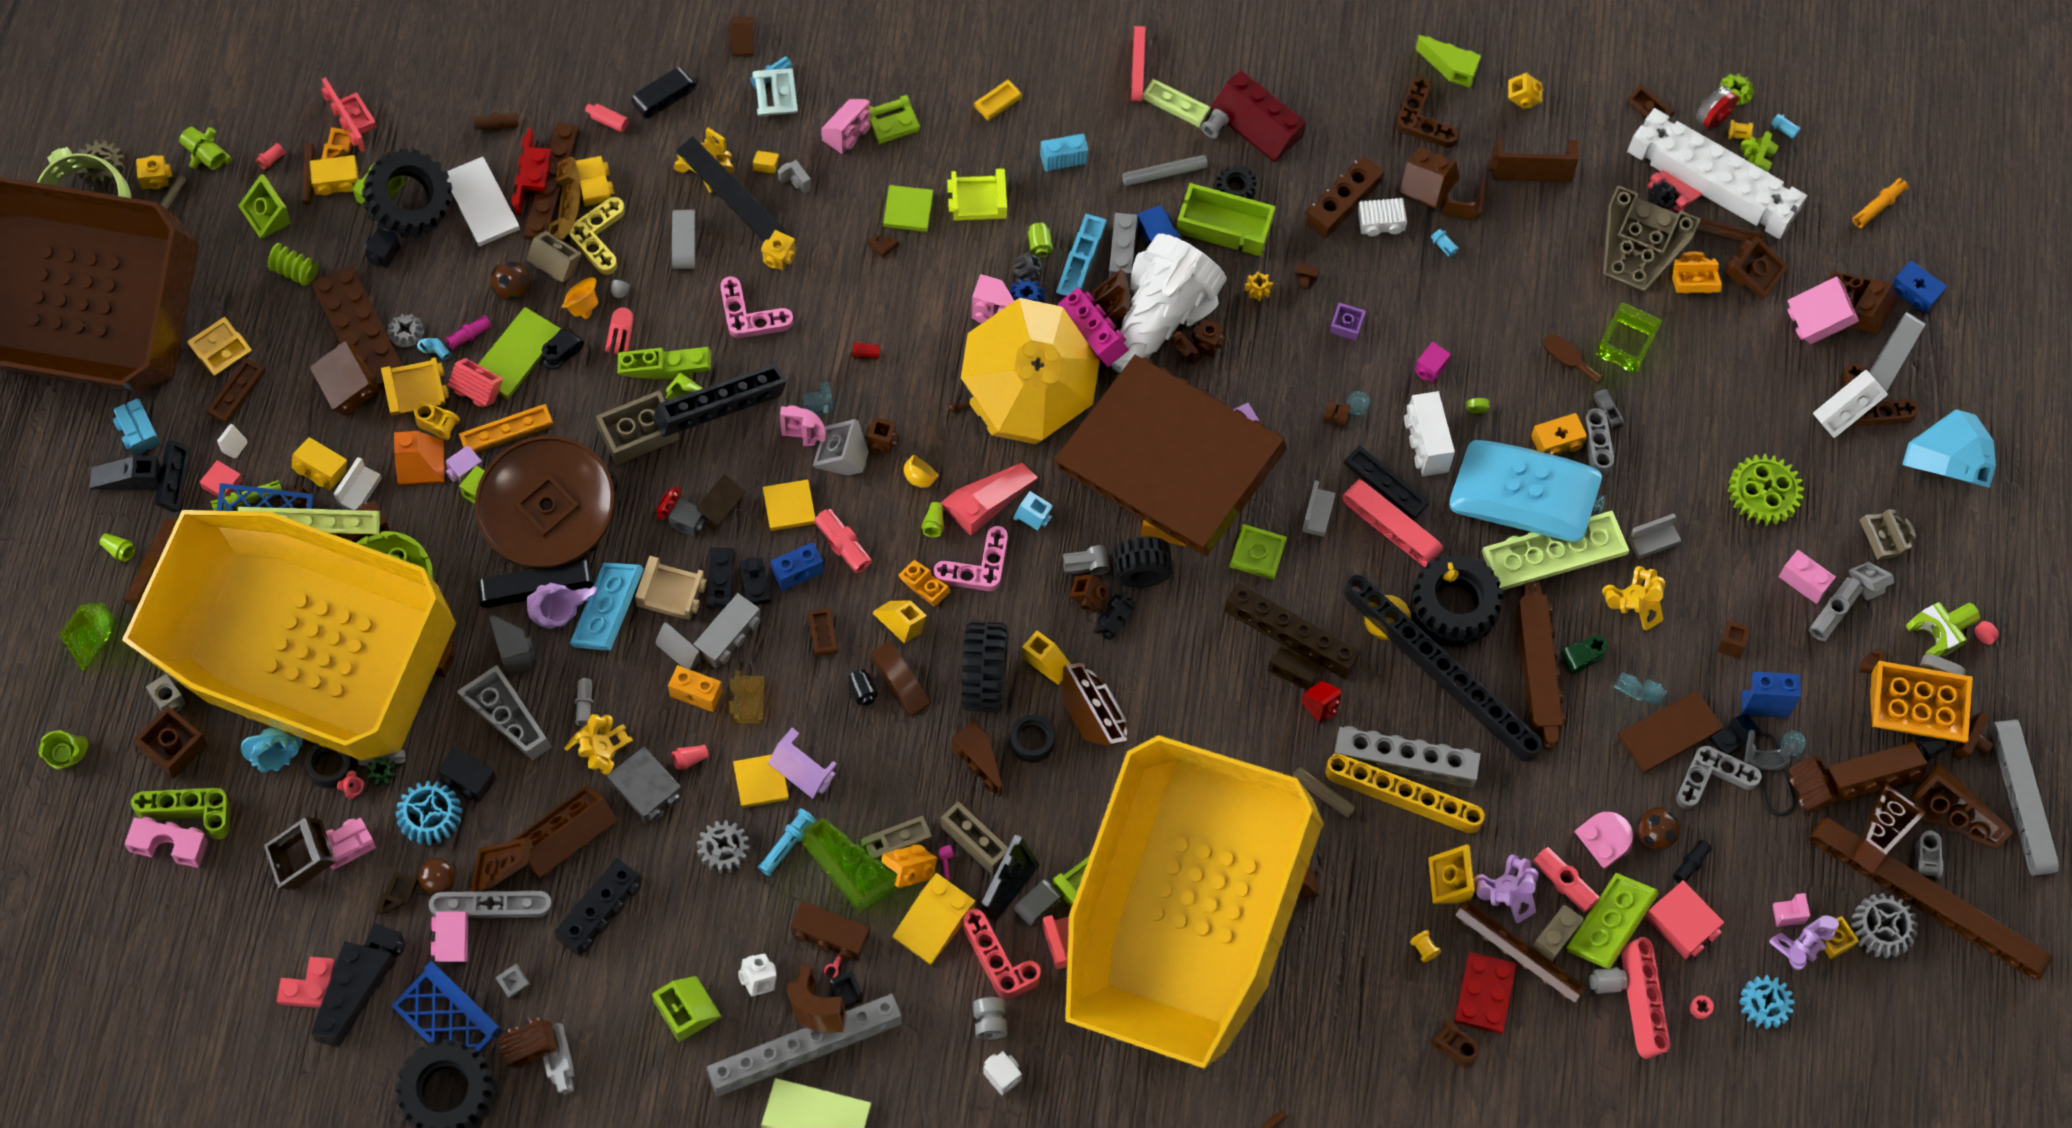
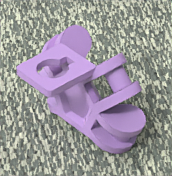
[1473,854,1538,924]
[1769,915,1839,970]

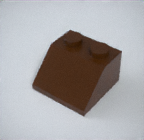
[1399,147,1460,209]

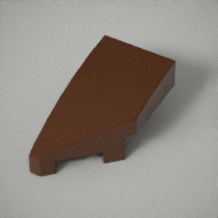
[1173,331,1200,365]

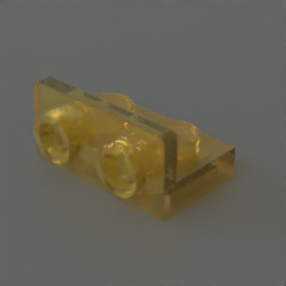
[729,671,765,723]

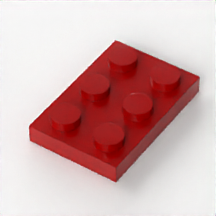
[1454,952,1517,1034]

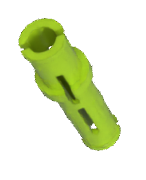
[210,480,282,511]

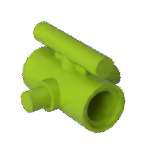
[179,127,232,170]

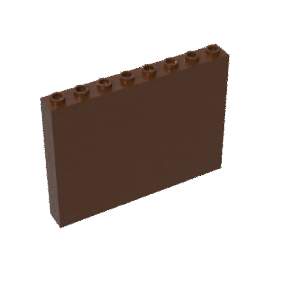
[1054,354,1287,557]

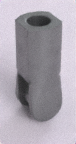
[1593,389,1624,431]

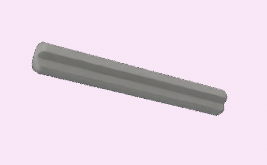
[1122,155,1208,186]

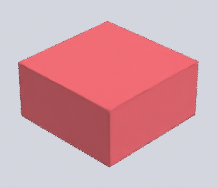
[200,460,243,498]

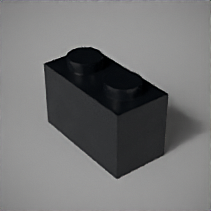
[437,748,496,802]

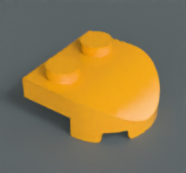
[1672,252,1722,294]

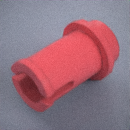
[256,143,286,170]

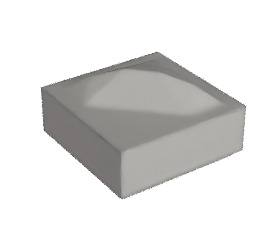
[496,964,531,998]

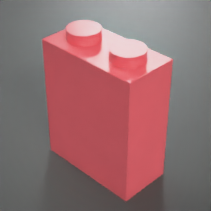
[1645,881,1724,960]

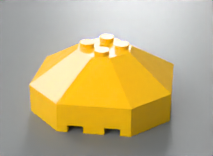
[961,298,1100,444]

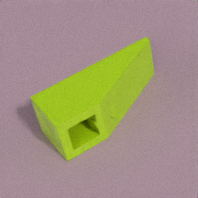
[1416,35,1481,88]

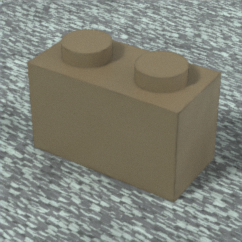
[526,231,582,283]
[1533,905,1584,962]

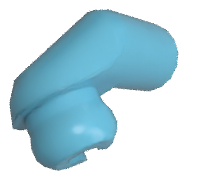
[417,338,452,361]

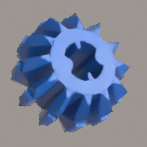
[1009,277,1045,303]

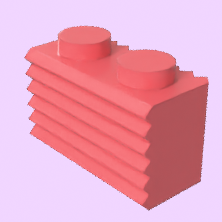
[447,358,503,407]

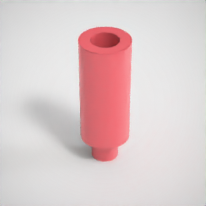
[585,104,629,133]

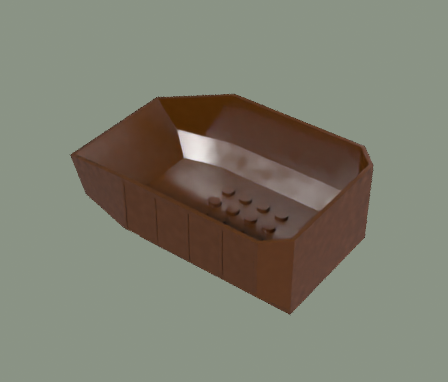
[0,177,199,393]

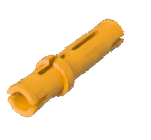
[1852,178,1908,228]

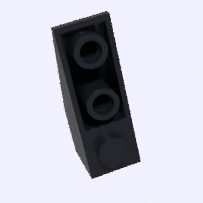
[89,456,162,489]

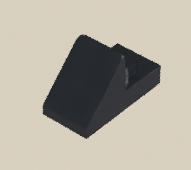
[1710,714,1762,755]

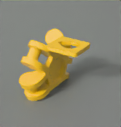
[674,128,734,193]
[1602,566,1665,631]
[564,714,633,775]

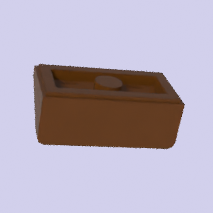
[1627,83,1676,120]

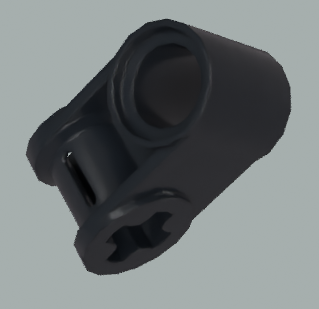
[542,326,584,370]

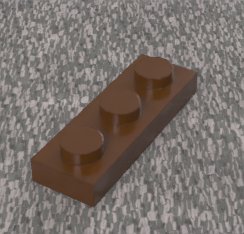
[206,358,266,425]

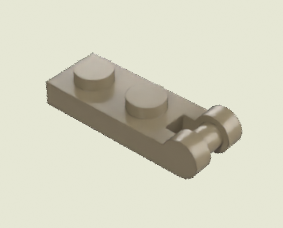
[860,815,932,863]

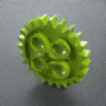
[1728,454,1804,526]

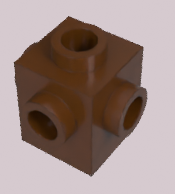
[1192,318,1226,358]
[865,417,899,454]
[1069,574,1110,611]

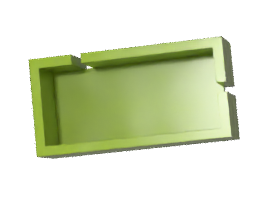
[1176,183,1276,257]

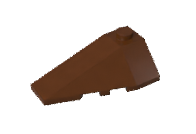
[1909,763,2013,849]

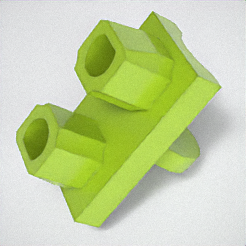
[1740,131,1778,172]

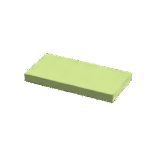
[761,1078,871,1128]

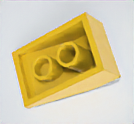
[892,873,975,965]

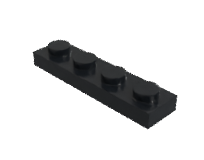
[1344,445,1430,520]

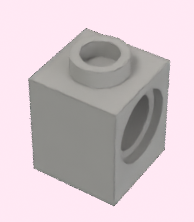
[146,674,186,713]

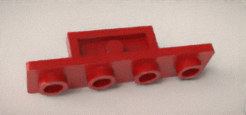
[511,129,552,215]

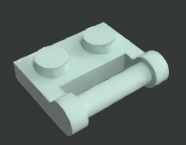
[753,68,798,117]

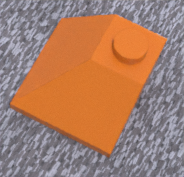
[394,431,445,486]

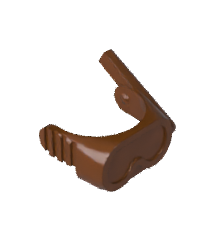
[1442,179,1487,220]

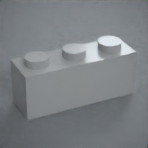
[1109,213,1137,286]
[693,593,761,669]

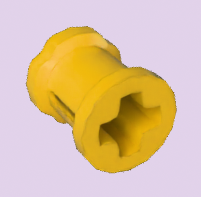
[1727,120,1753,140]
[1410,930,1441,963]

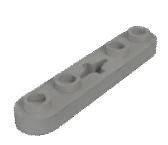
[429,891,552,918]

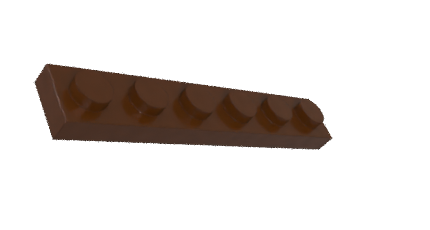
[524,122,579,240]
[1455,901,1587,1003]

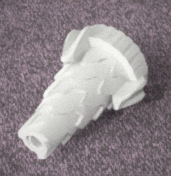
[1111,234,1226,374]

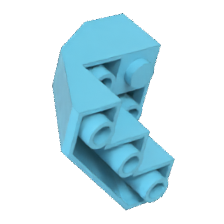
[1902,409,1996,488]

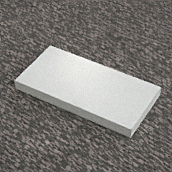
[447,157,520,247]

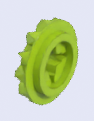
[1719,73,1754,105]

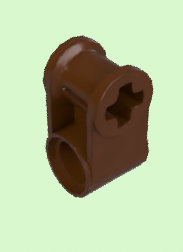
[1430,1021,1479,1067]

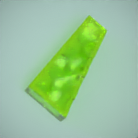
[801,817,898,915]

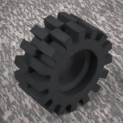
[1216,164,1257,200]

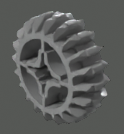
[1851,893,1918,959]

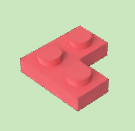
[277,957,335,1008]

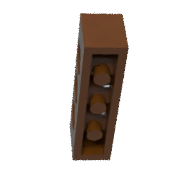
[1306,156,1385,239]

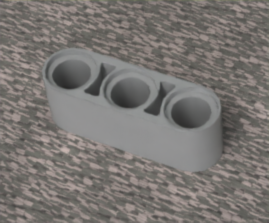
[672,210,696,269]
[1583,409,1614,478]

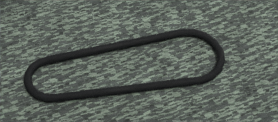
[1755,733,1795,816]

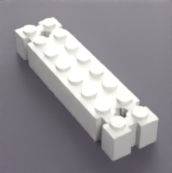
[1627,108,1807,239]

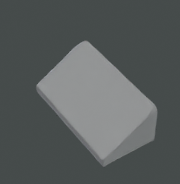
[656,623,701,670]

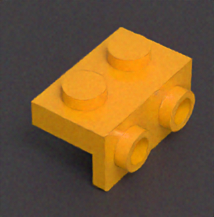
[881,844,937,888]

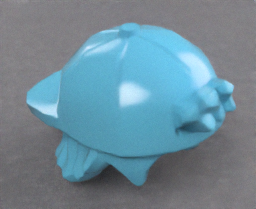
[241,728,303,773]

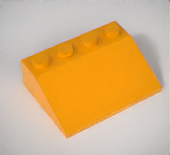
[1870,661,1973,743]

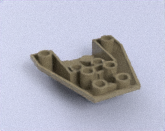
[1603,185,1701,292]

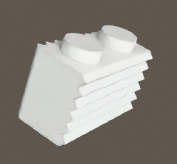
[1357,198,1407,236]

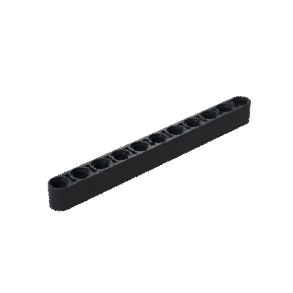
[1344,575,1542,762]

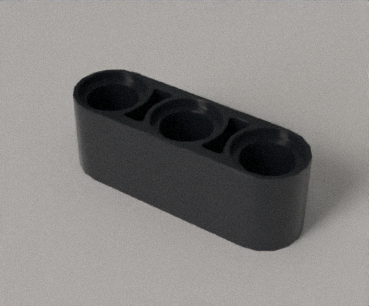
[631,67,696,119]

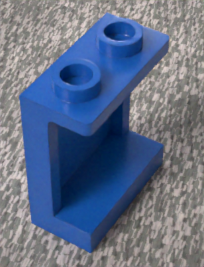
[1741,672,1801,718]

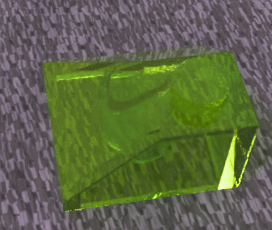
[59,602,115,671]

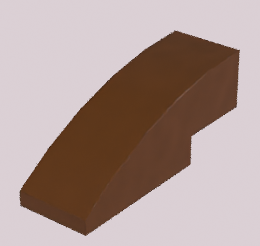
[870,640,931,717]

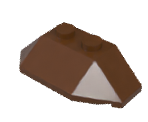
[1062,662,1128,746]

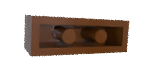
[790,901,870,961]

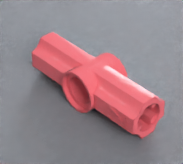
[814,509,872,573]
[1533,847,1600,913]

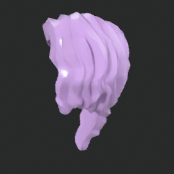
[527,583,597,629]

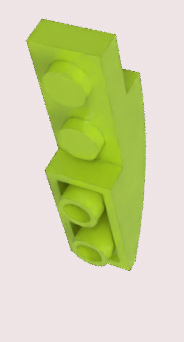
[617,347,711,379]

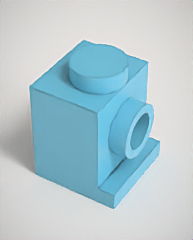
[1013,491,1053,531]

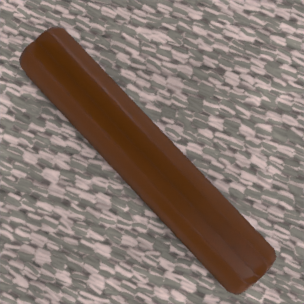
[1699,218,1765,242]

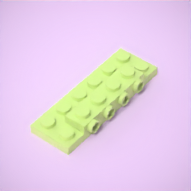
[1482,511,1629,590]

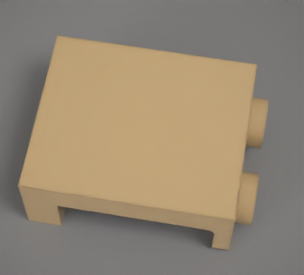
[635,556,707,620]

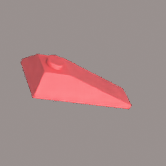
[941,463,1038,536]

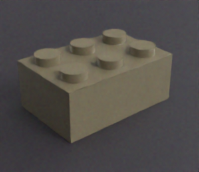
[596,390,680,465]

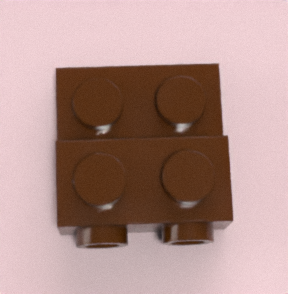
[1725,236,1789,299]

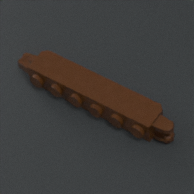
[1516,582,1566,751]

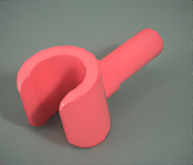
[824,955,843,979]

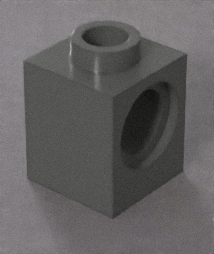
[669,498,707,538]

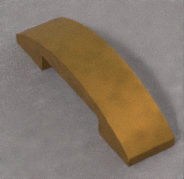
[548,157,580,240]

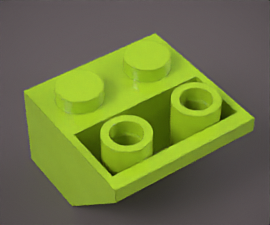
[652,976,721,1042]

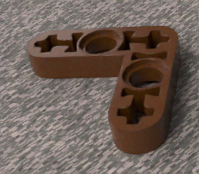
[1396,77,1458,148]
[1843,363,1919,426]

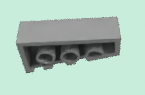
[457,665,552,761]

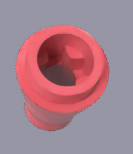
[671,744,709,771]

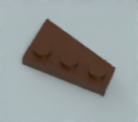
[470,838,532,892]

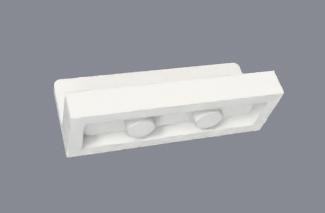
[1813,370,1888,438]

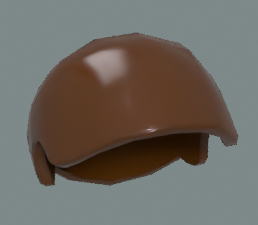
[418,858,457,895]

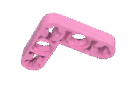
[721,277,793,339]
[934,526,1008,591]

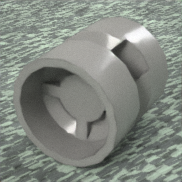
[973,997,1007,1040]

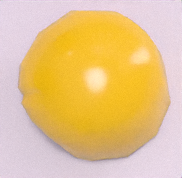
[903,455,938,488]

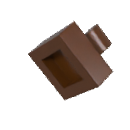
[1295,263,1319,289]

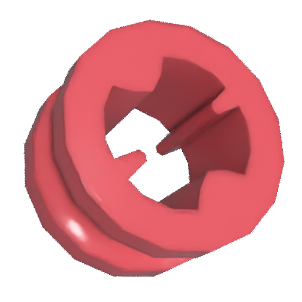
[1690,995,1714,1019]

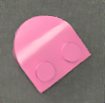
[780,405,826,446]
[1574,812,1634,869]

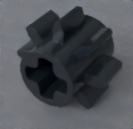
[1648,180,1677,208]

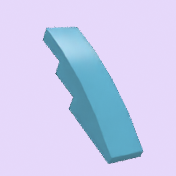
[1056,213,1107,297]

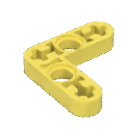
[569,197,625,275]

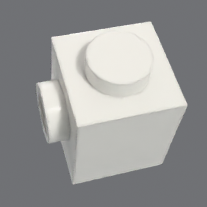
[983,1051,1022,1096]

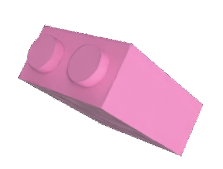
[1787,276,1859,345]

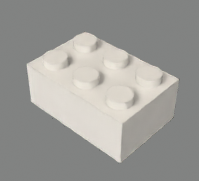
[1404,391,1455,477]

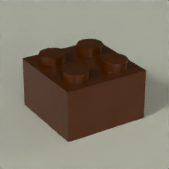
[134,706,207,779]

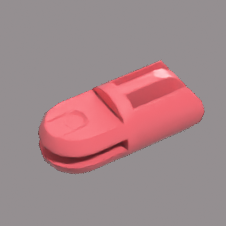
[605,307,633,354]

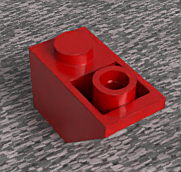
[1301,681,1342,723]

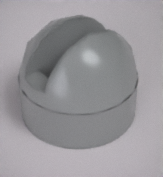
[611,280,630,299]

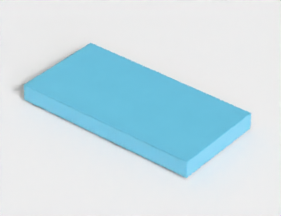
[570,562,644,651]

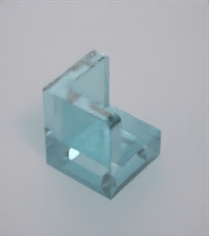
[803,381,833,414]

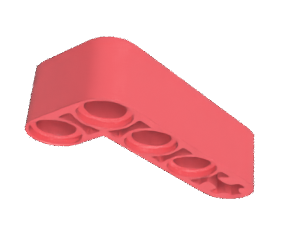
[963,909,1041,1000]

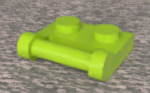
[870,95,920,144]

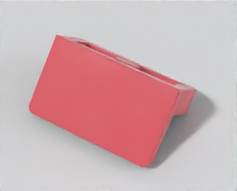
[1042,915,1069,970]

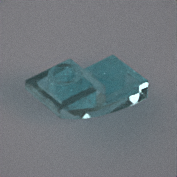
[1614,672,1667,704]

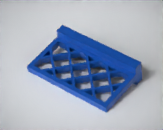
[217,483,314,511]
[391,961,504,1073]

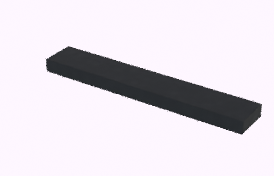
[676,136,785,241]

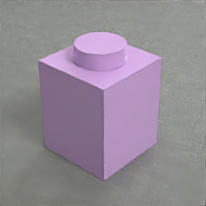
[446,445,484,484]

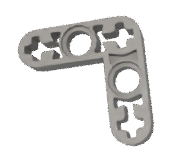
[1676,746,1762,810]

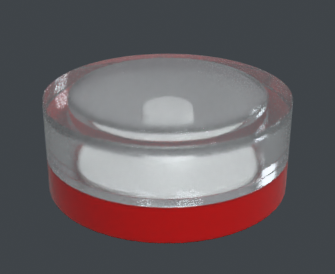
[1695,85,1739,130]

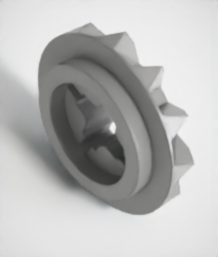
[387,314,424,347]

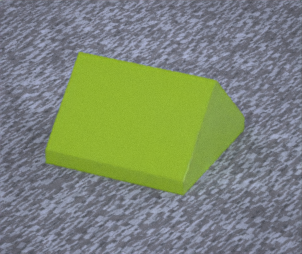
[238,175,291,238]

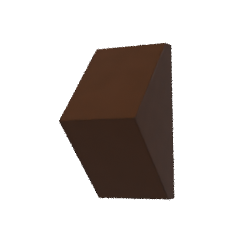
[731,17,754,56]

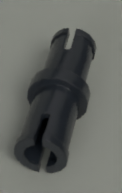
[1673,840,1712,883]

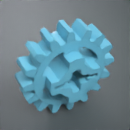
[1739,975,1795,1030]

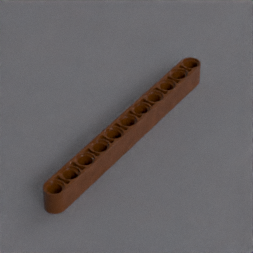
[1809,817,2052,980]

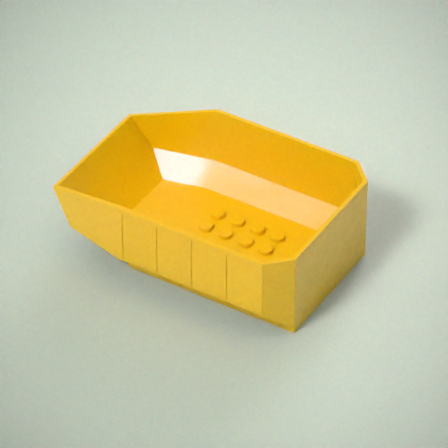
[122,510,456,761]
[1066,735,1324,1068]

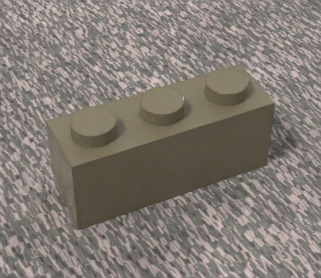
[941,801,1008,875]

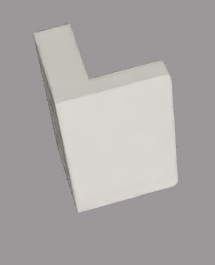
[334,457,382,510]

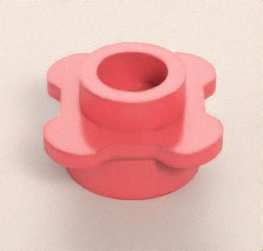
[337,771,365,799]

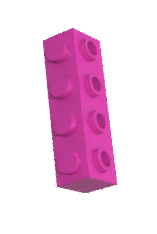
[1058,287,1129,367]

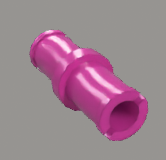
[445,315,492,350]

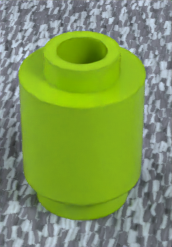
[1028,223,1053,258]

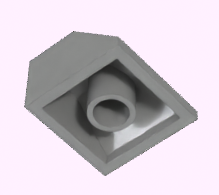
[813,419,869,476]

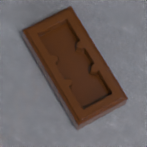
[807,608,838,657]

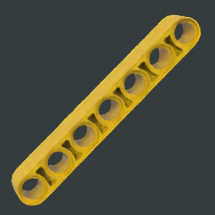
[1325,754,1485,834]

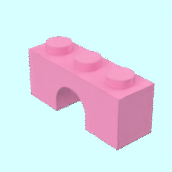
[125,817,208,868]

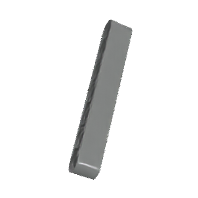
[1991,719,2059,876]

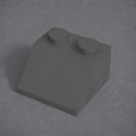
[489,616,536,677]

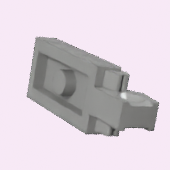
[543,1023,574,1095]

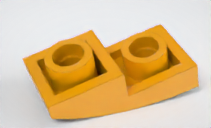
[898,560,951,607]

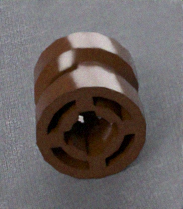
[1323,400,1351,427]

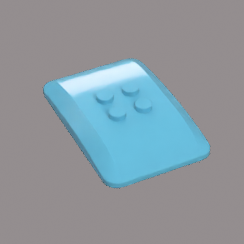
[1449,440,1602,542]

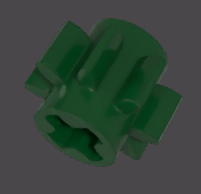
[367,756,397,787]

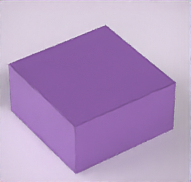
[1329,303,1366,341]

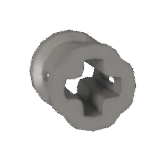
[1201,109,1229,138]

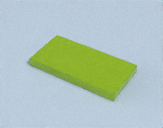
[478,307,561,400]
[1566,873,1659,969]

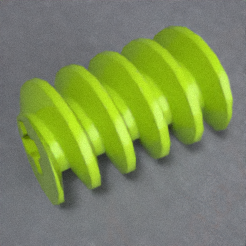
[268,243,319,286]

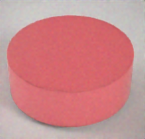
[1974,621,1999,645]

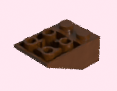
[1825,271,1898,334]

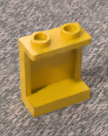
[381,357,449,416]

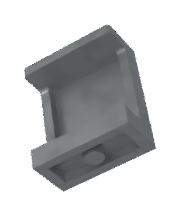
[607,747,682,824]

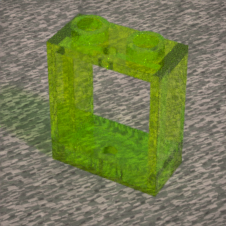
[1596,302,1663,373]

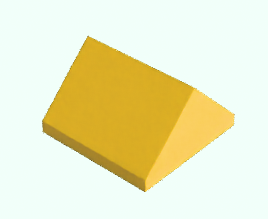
[1428,844,1475,904]

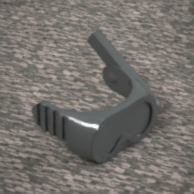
[1744,730,1794,771]

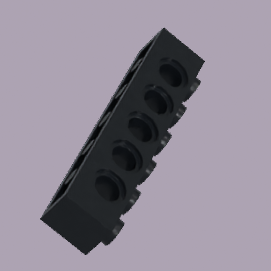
[652,363,787,437]

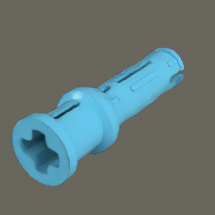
[758,808,817,876]

